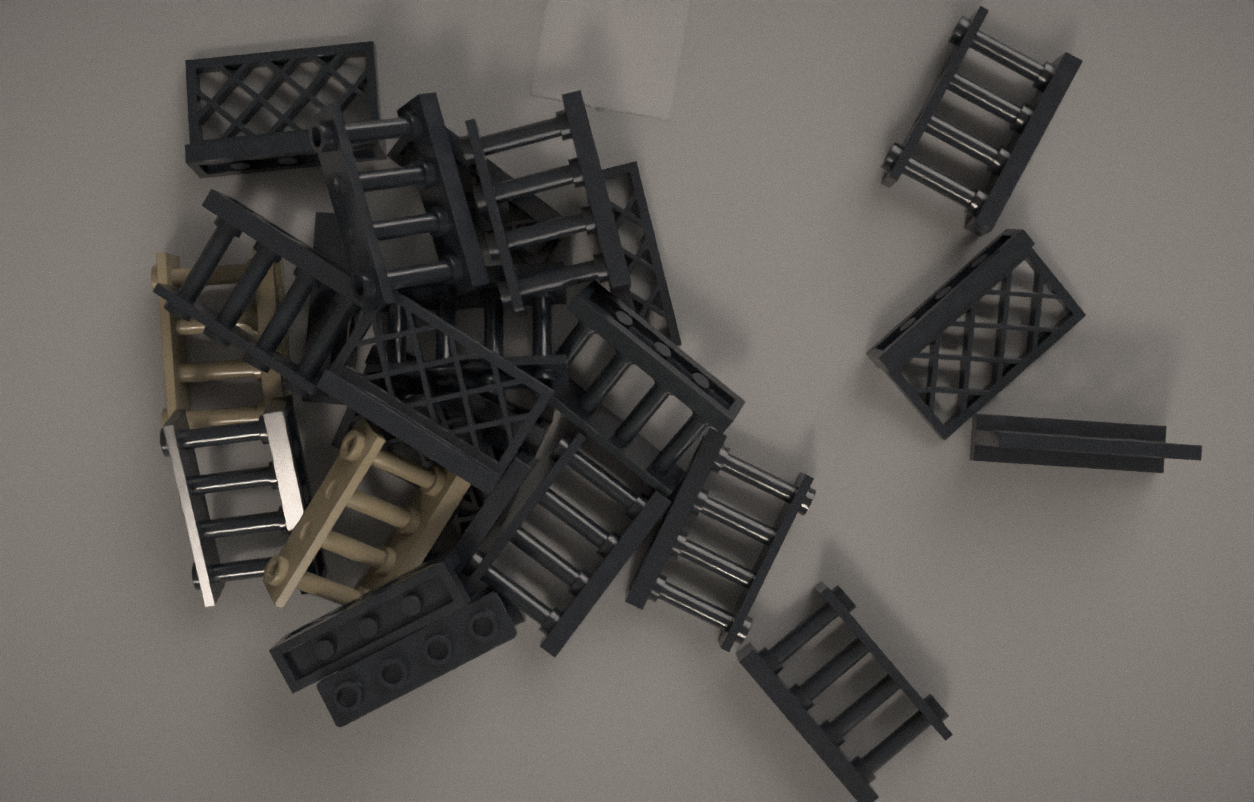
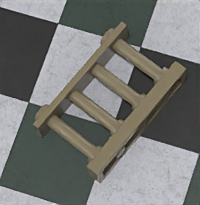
[151,246,294,429]
[263,417,471,608]

